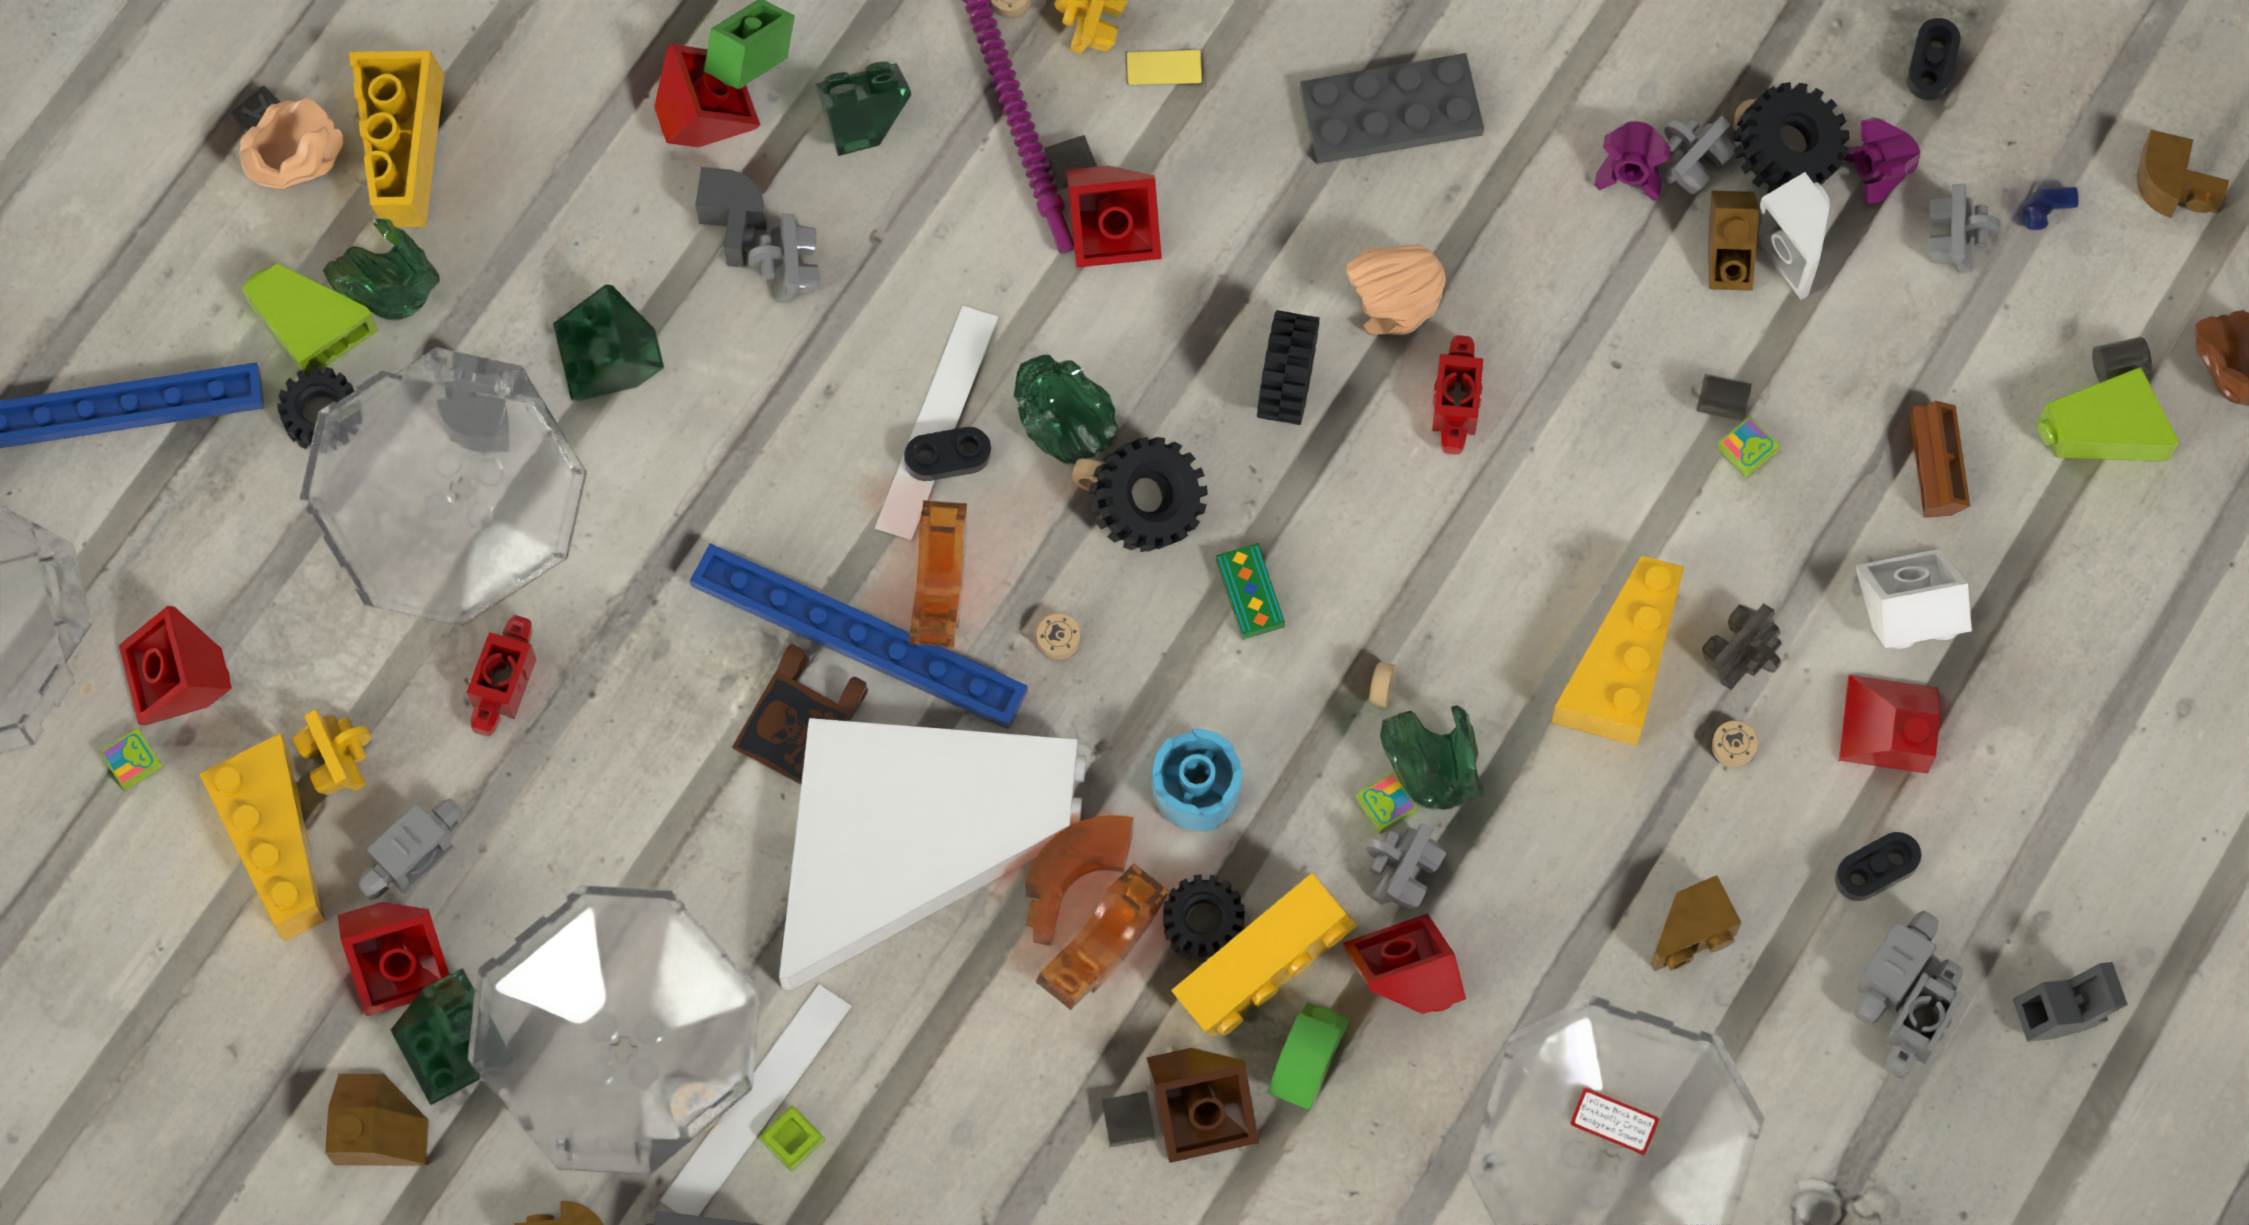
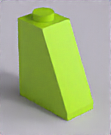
[241,263,378,376]
[2038,367,2180,462]

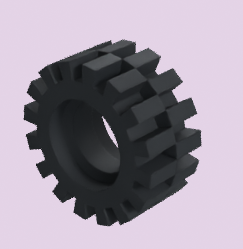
[277,366,361,452]
[1163,874,1245,963]

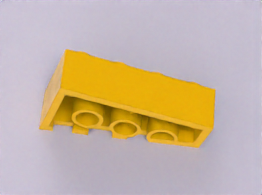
[348,50,445,228]
[1551,555,1684,746]
[199,733,325,942]
[1171,873,1360,1037]

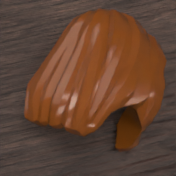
[2195,310,2249,406]

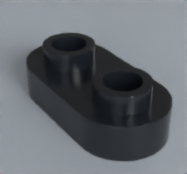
[1907,18,1961,100]
[904,427,991,481]
[1835,832,1921,901]

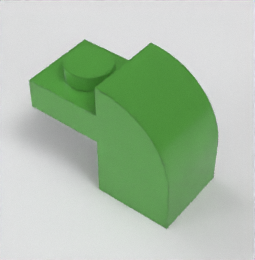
[1267,1002,1349,1110]

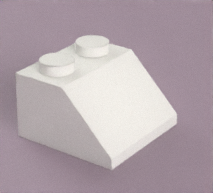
[1757,172,1830,300]
[1856,548,1972,649]

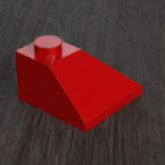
[654,44,760,148]
[1066,165,1162,268]
[119,606,232,725]
[1838,675,1941,774]
[338,902,455,1017]
[1343,913,1466,1014]

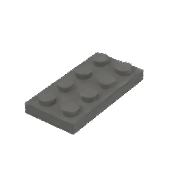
[1300,53,1484,164]

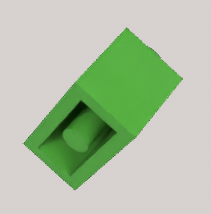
[704,0,795,89]

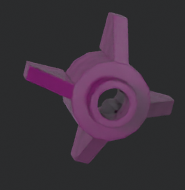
[1843,117,1920,205]
[1594,121,1671,200]

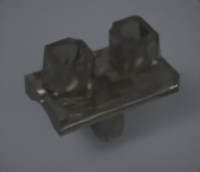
[1702,603,1782,690]

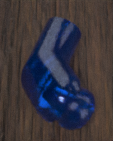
[2022,187,2079,230]

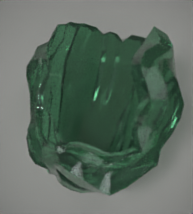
[323,218,440,321]
[1014,355,1118,465]
[1380,705,1484,810]

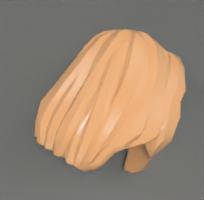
[239,97,344,190]
[1346,245,1446,336]

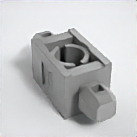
[357,799,464,900]
[1855,911,1939,1025]
[1884,959,1964,1078]

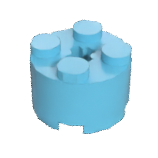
[1152,729,1243,832]

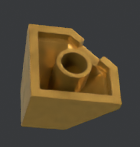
[325,1074,429,1166]

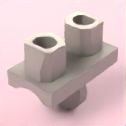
[1659,116,1737,195]
[1929,183,2000,273]
[748,214,820,303]
[1366,823,1447,909]

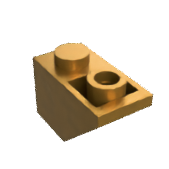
[1708,191,1759,291]
[1651,875,1742,971]

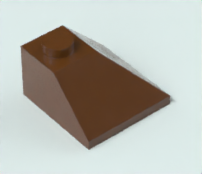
[1146,1048,1259,1163]

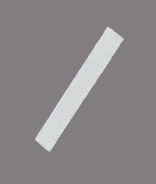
[874,305,999,541]
[660,984,852,1216]

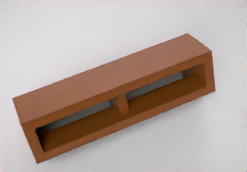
[1909,401,1970,518]

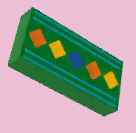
[1216,543,1285,640]

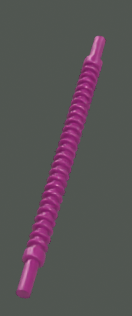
[962,0,1074,254]

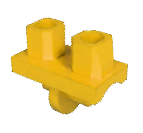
[1055,0,1127,54]
[292,709,372,795]

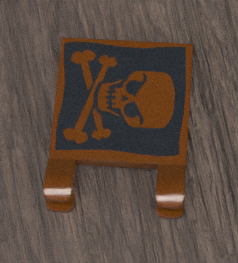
[732,644,868,785]

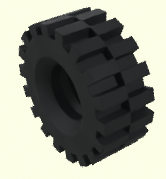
[1733,82,1850,193]
[1257,310,1320,425]
[1089,437,1208,552]

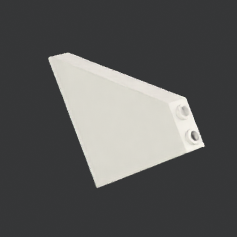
[779,718,1086,990]

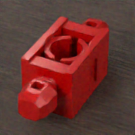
[1432,335,1484,455]
[466,615,537,736]

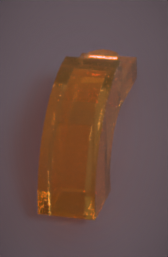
[910,500,967,647]
[1025,815,1134,946]
[1036,863,1169,1010]

